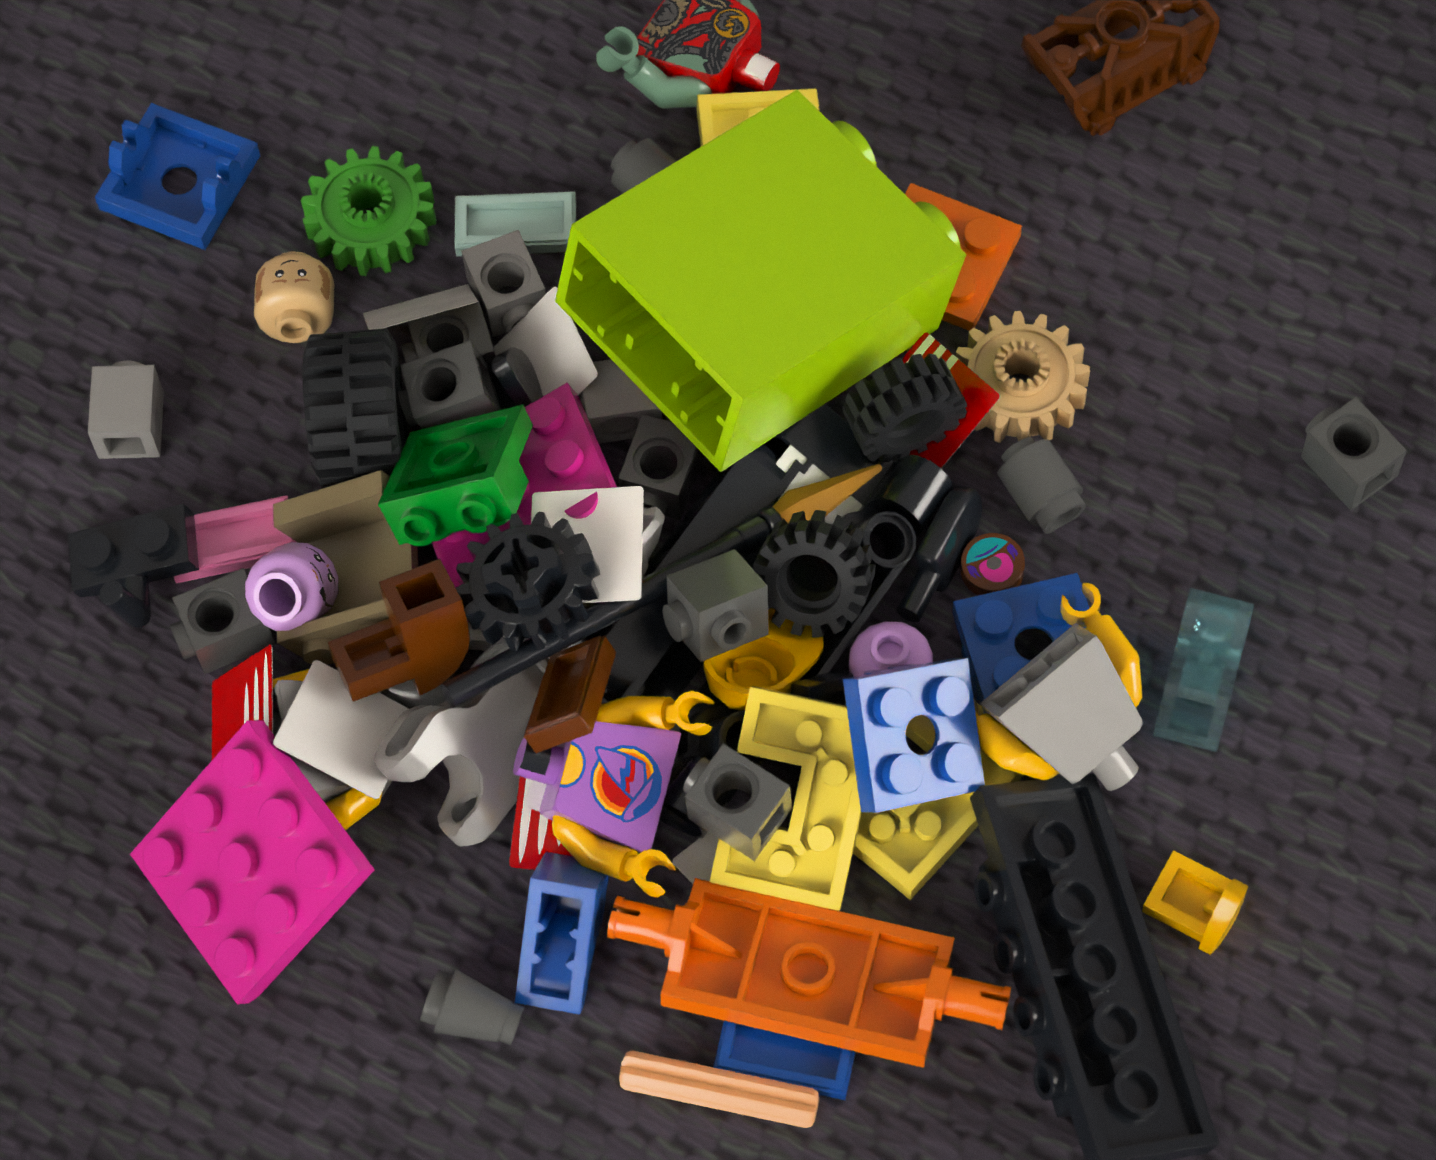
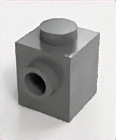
[663,549,769,662]

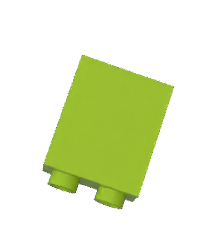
[555,90,966,472]

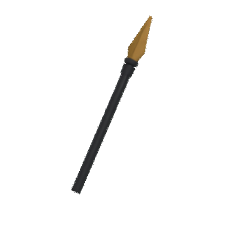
[441,464,882,707]

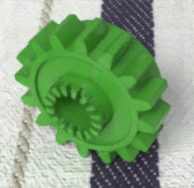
[301,146,436,276]

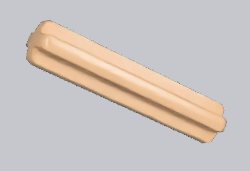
[619,1050,819,1128]

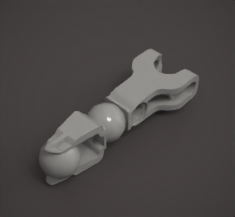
[374,506,665,846]

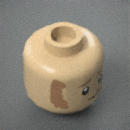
[254,251,334,343]

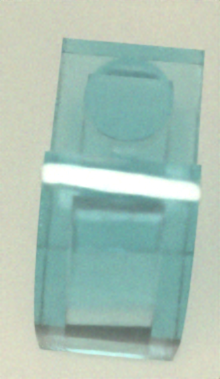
[1153,588,1254,752]

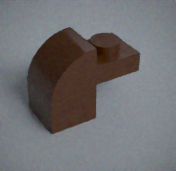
[328,559,470,702]

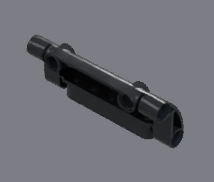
[594,404,953,838]

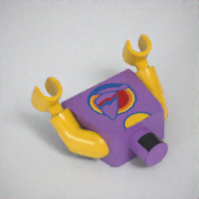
[513,691,714,897]

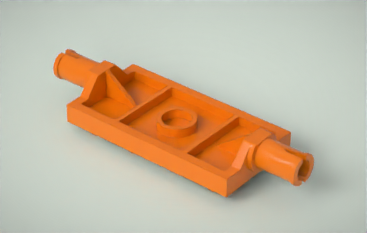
[607,878,1012,1068]

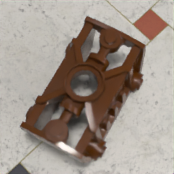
[1021,0,1220,136]

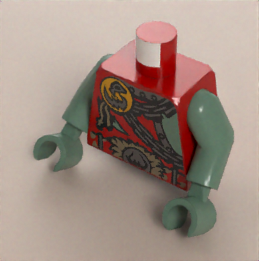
[596,0,780,109]

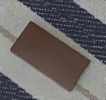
[524,635,616,753]

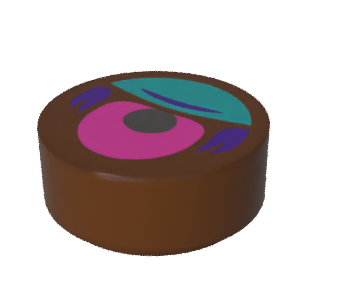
[961,533,1025,596]

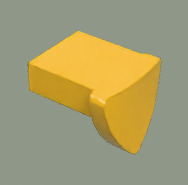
[1142,850,1248,955]

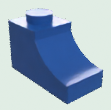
[515,852,609,1015]

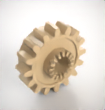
[956,311,1090,443]

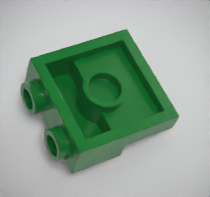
[378,405,533,547]

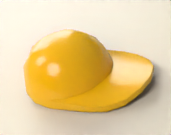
[704,608,824,711]

